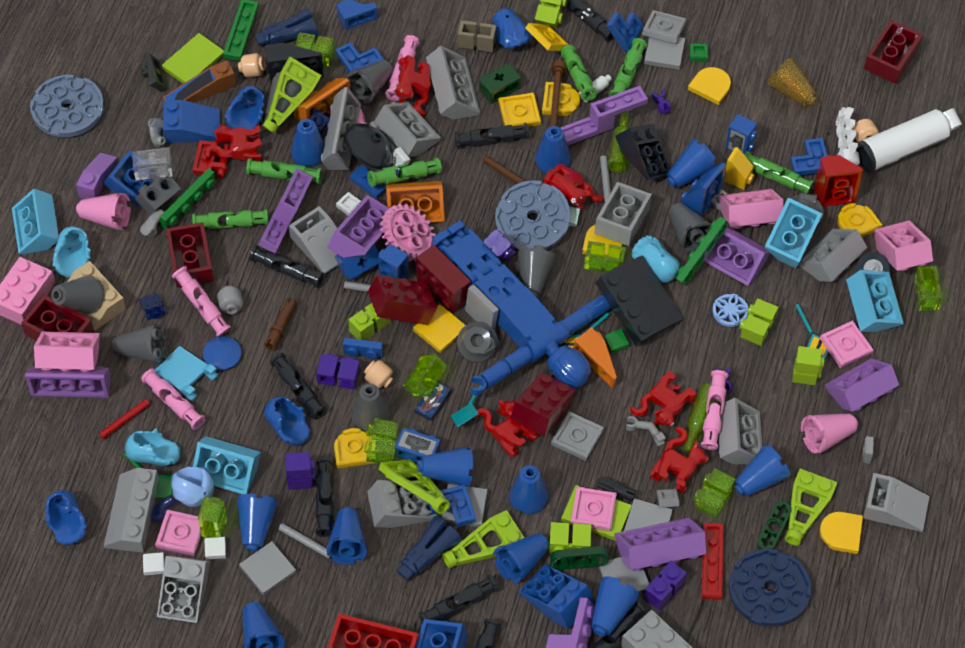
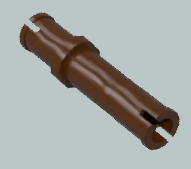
[264,298,297,350]

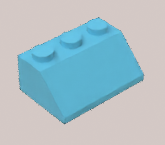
[12,189,59,255]
[764,198,822,268]
[846,270,904,332]
[193,436,261,494]

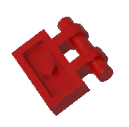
[192,140,230,179]

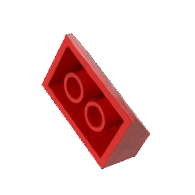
[814,155,863,207]

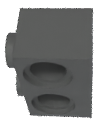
[135,172,181,216]

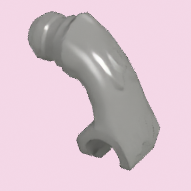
[148,118,166,147]
[140,209,164,237]

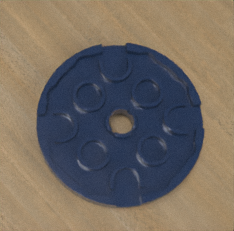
[729,549,811,627]

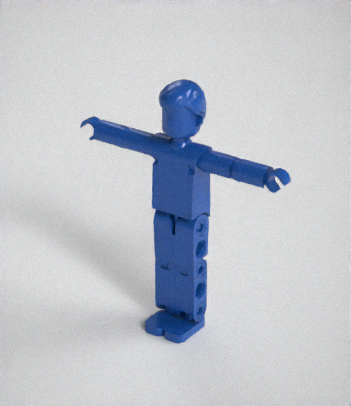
[431,220,611,396]

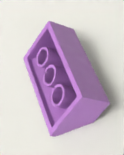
[327,195,389,258]
[25,366,111,398]
[614,518,706,571]

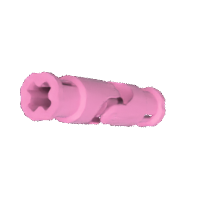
[385,35,420,101]
[172,266,231,337]
[141,368,206,430]
[700,370,729,450]

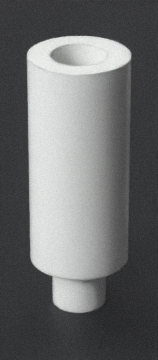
[579,75,612,102]

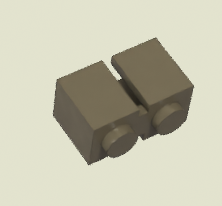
[458,20,496,52]

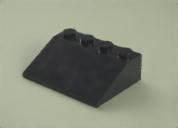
[595,255,683,347]

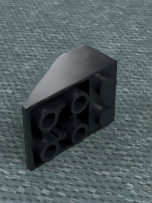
[265,43,324,84]
[615,123,671,180]

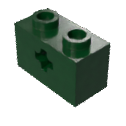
[479,63,521,104]

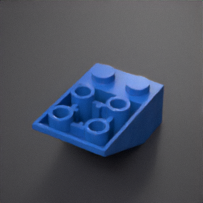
[518,564,595,629]

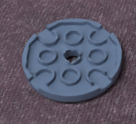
[30,75,104,137]
[495,180,570,250]

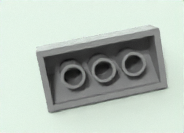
[426,46,481,120]
[321,87,361,170]
[104,468,159,553]

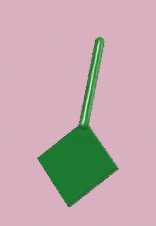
[123,452,173,499]

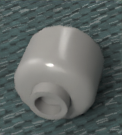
[217,286,243,314]

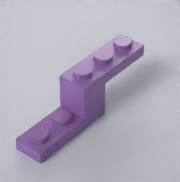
[561,86,648,145]
[258,168,313,253]
[546,598,595,648]

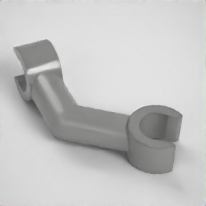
[626,416,665,446]

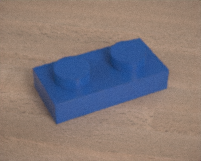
[343,338,383,359]

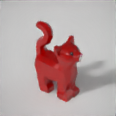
[393,55,431,117]
[204,125,261,162]
[542,163,604,210]
[630,370,697,427]
[475,400,540,459]
[650,427,708,494]

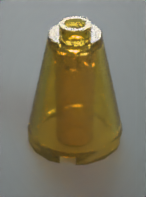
[767,57,817,106]

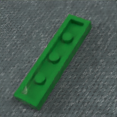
[223,0,259,61]
[160,168,215,230]
[676,217,730,286]

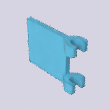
[155,346,218,402]

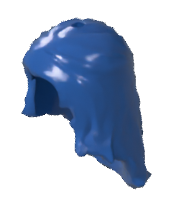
[492,8,533,49]
[225,86,265,129]
[264,396,311,446]
[45,490,87,545]

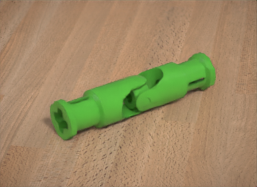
[609,38,647,96]
[561,45,597,101]
[745,151,814,194]
[367,158,442,187]
[246,159,322,184]
[192,209,269,229]

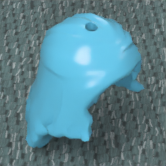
[53,226,91,278]
[632,235,680,283]
[125,428,180,467]

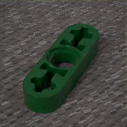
[757,501,792,550]
[550,546,609,570]

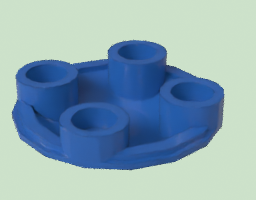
[203,336,241,371]

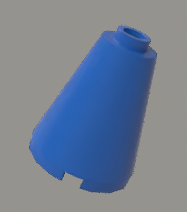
[291,119,325,167]
[535,126,571,173]
[667,138,718,188]
[734,445,791,497]
[417,447,473,487]
[509,465,549,514]
[237,494,277,551]
[326,507,367,565]
[493,533,549,584]
[591,576,639,637]
[243,602,285,648]

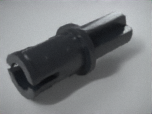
[596,476,636,502]

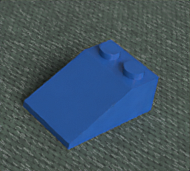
[163,100,220,143]
[103,150,167,208]
[681,163,726,217]

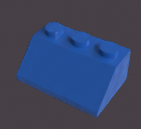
[416,619,469,648]

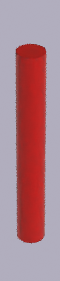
[98,399,150,439]

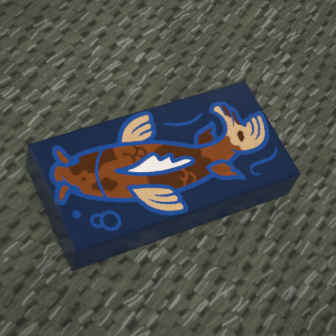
[414,380,451,421]

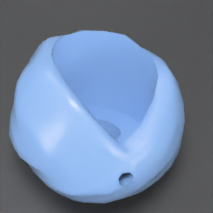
[171,467,214,507]

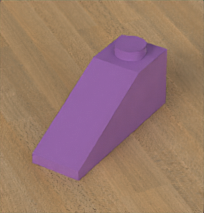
[76,153,117,199]

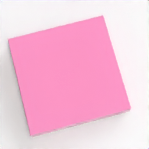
[820,321,874,368]
[571,487,616,531]
[155,509,206,556]

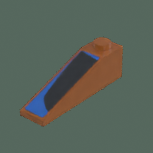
[163,60,236,103]

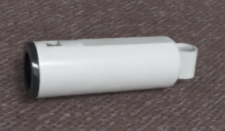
[856,108,962,172]

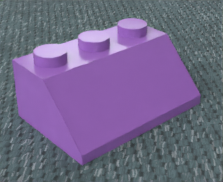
[704,227,770,286]
[825,358,899,412]

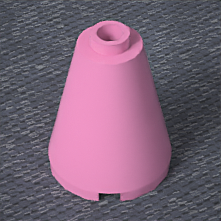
[76,193,131,230]
[801,414,858,454]

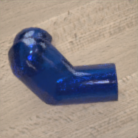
[152,495,176,522]

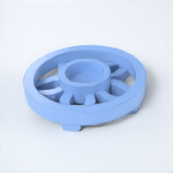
[712,294,748,327]

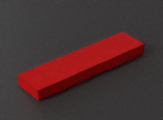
[701,523,724,600]

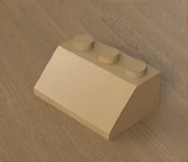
[67,261,126,330]

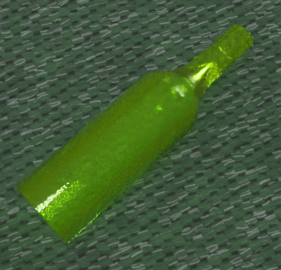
[607,111,629,172]
[684,383,716,451]

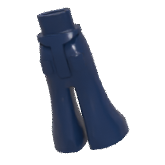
[255,8,319,46]
[396,516,462,581]

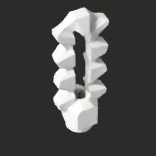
[835,107,860,165]

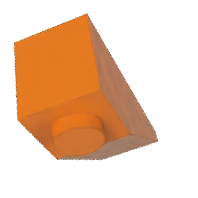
[573,327,617,388]

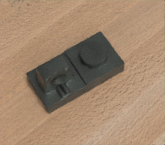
[140,54,166,92]

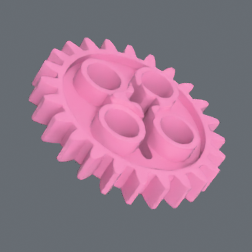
[380,203,436,262]

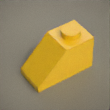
[724,147,754,190]

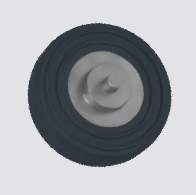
[856,252,891,274]

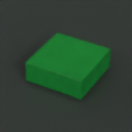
[690,43,708,62]
[604,329,629,354]

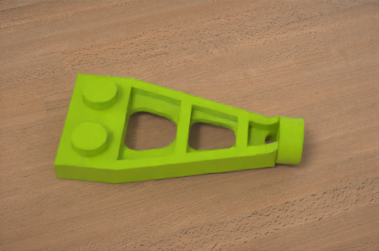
[262,57,321,133]
[379,459,450,514]
[785,469,837,546]
[442,510,524,569]

